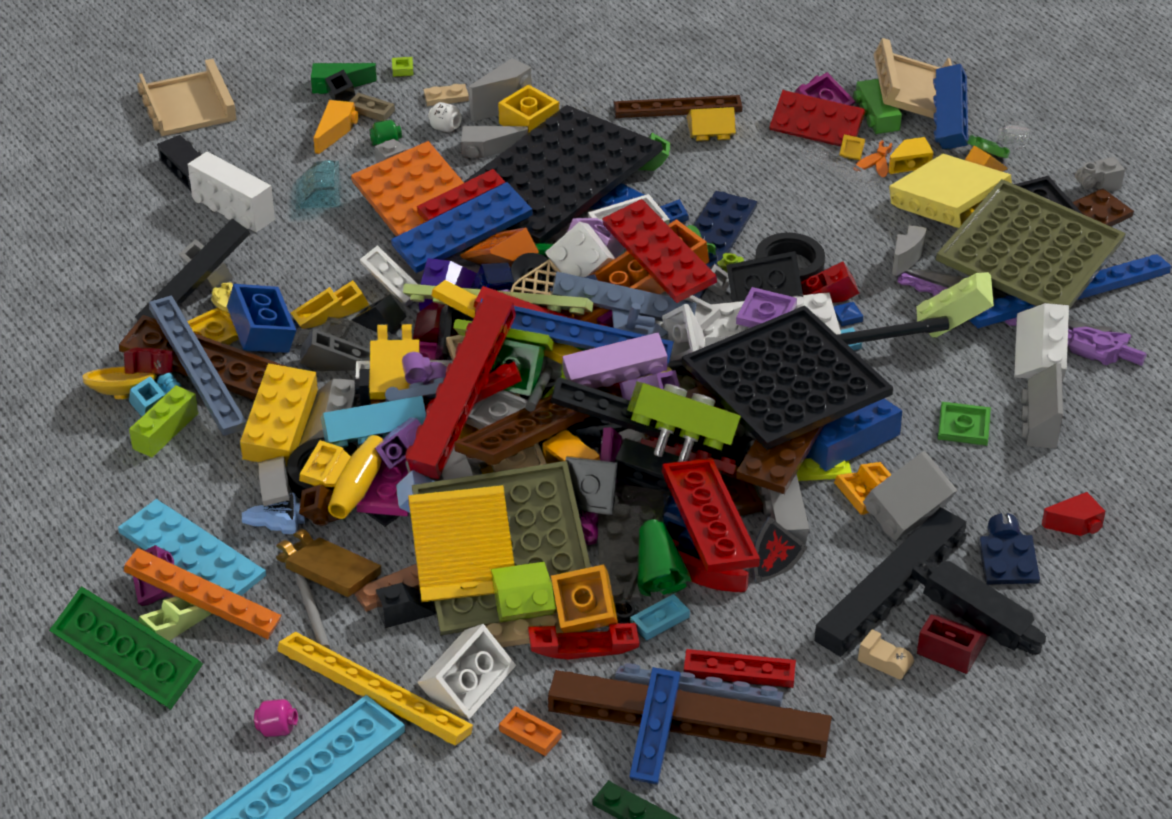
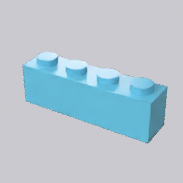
[320,396,426,448]

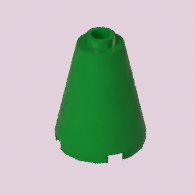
[638,519,691,597]

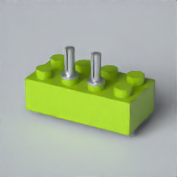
[627,381,741,462]

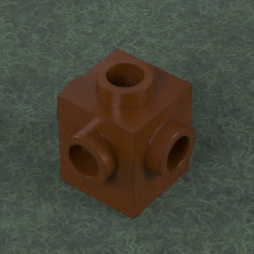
[299,484,339,526]

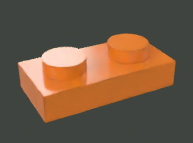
[499,706,562,756]

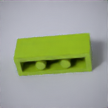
[129,385,199,458]

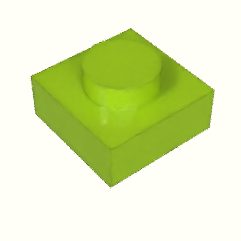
[392,57,414,77]

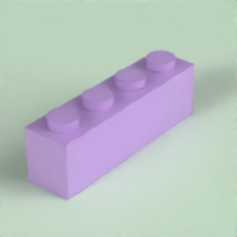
[563,333,668,388]

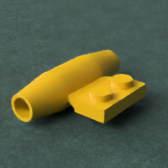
[299,435,383,519]

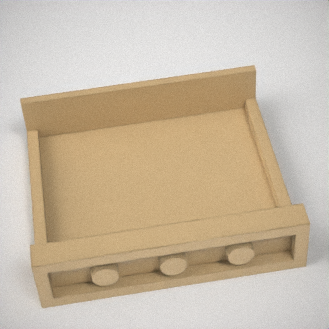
[873,38,952,119]
[137,59,237,137]

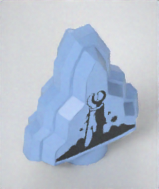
[242,493,305,534]

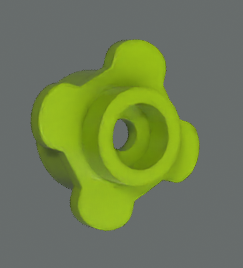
[717,253,744,272]

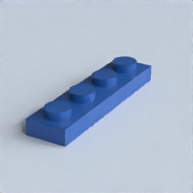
[629,667,681,785]

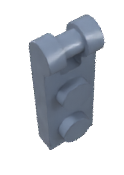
[385,377,445,402]

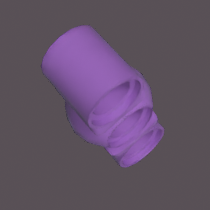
[402,352,447,385]

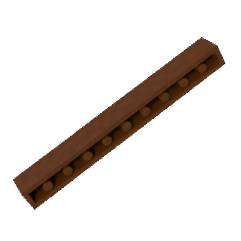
[548,670,832,758]

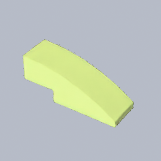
[138,596,212,641]

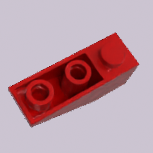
[801,261,860,303]

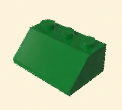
[489,339,545,396]

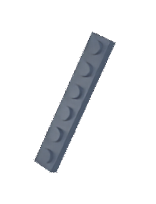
[552,271,697,322]
[615,663,784,707]

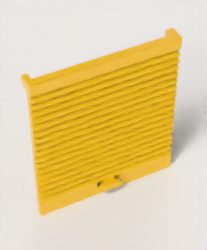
[408,485,515,602]

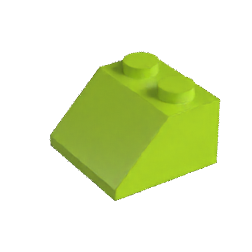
[491,562,556,623]

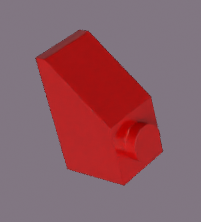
[1041,492,1106,536]

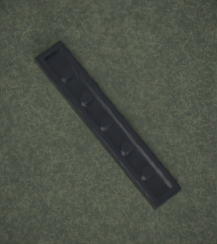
[135,219,250,321]

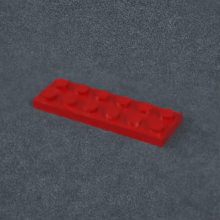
[602,199,717,303]
[662,458,760,573]

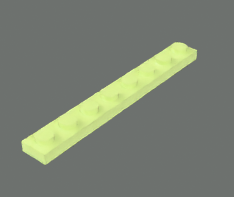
[403,284,593,315]

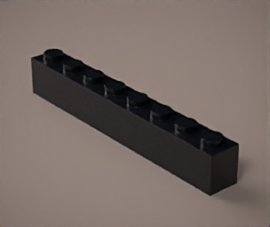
[814,507,967,657]

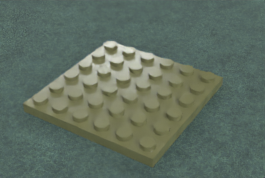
[936,179,1126,309]
[412,461,591,636]

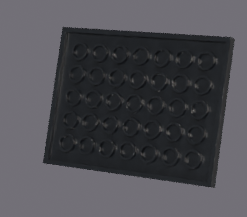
[464,105,663,244]

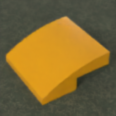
[834,462,891,515]

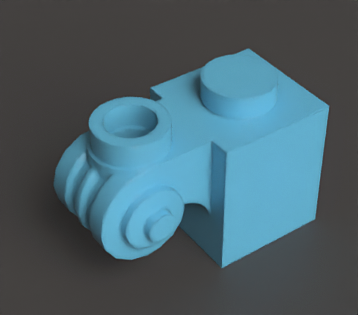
[129,373,182,417]

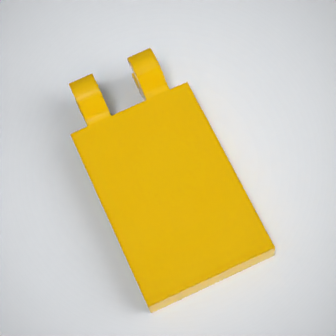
[187,307,239,345]
[369,324,419,399]

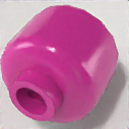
[254,699,298,737]

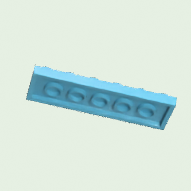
[118,499,266,596]

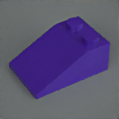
[419,258,497,311]

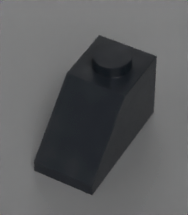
[351,294,407,334]
[376,583,436,628]

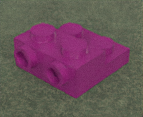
[795,72,856,106]

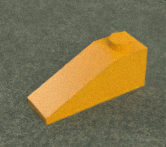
[314,100,358,154]

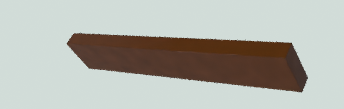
[613,95,743,118]

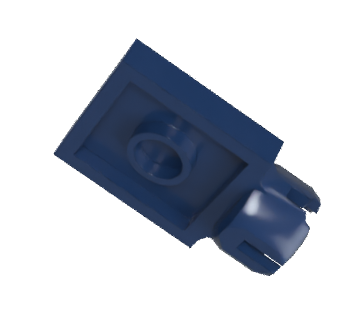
[979,513,1040,585]

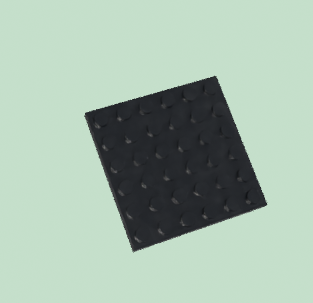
[682,305,893,450]

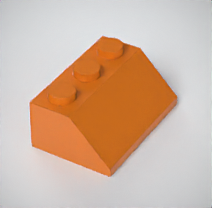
[460,228,539,267]

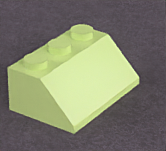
[916,272,994,337]

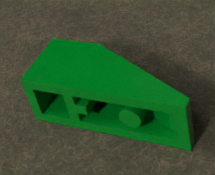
[311,63,377,94]

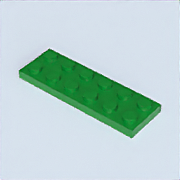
[49,586,203,710]

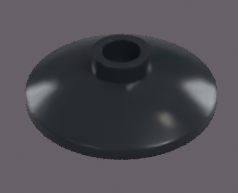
[510,253,556,294]

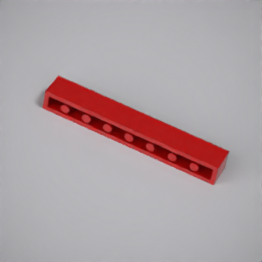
[406,294,516,480]

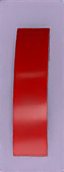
[672,539,749,592]
[528,623,640,660]

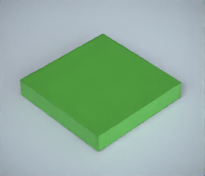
[938,402,991,446]

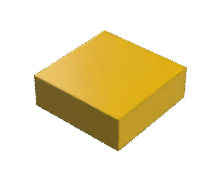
[839,134,865,161]

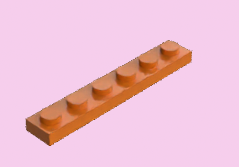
[123,548,282,639]

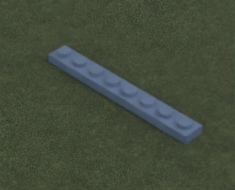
[149,295,247,436]

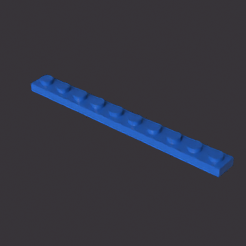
[969,254,1171,328]

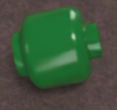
[369,120,402,146]

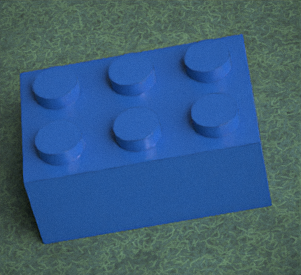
[227,284,296,353]

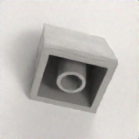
[863,451,958,541]

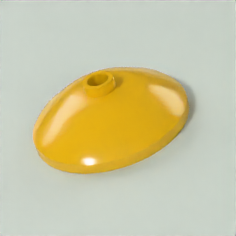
[82,366,157,399]

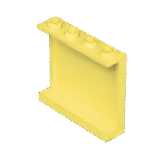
[889,154,1012,228]

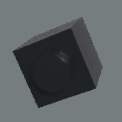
[325,69,355,102]

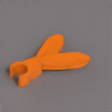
[855,140,892,177]

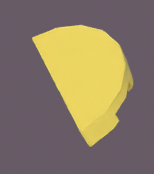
[211,283,233,312]

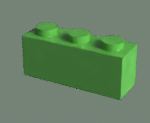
[853,79,902,134]

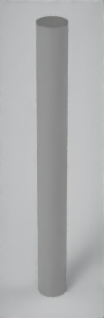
[294,573,330,649]

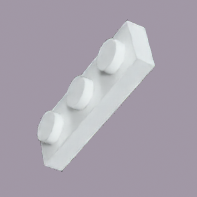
[360,245,418,307]

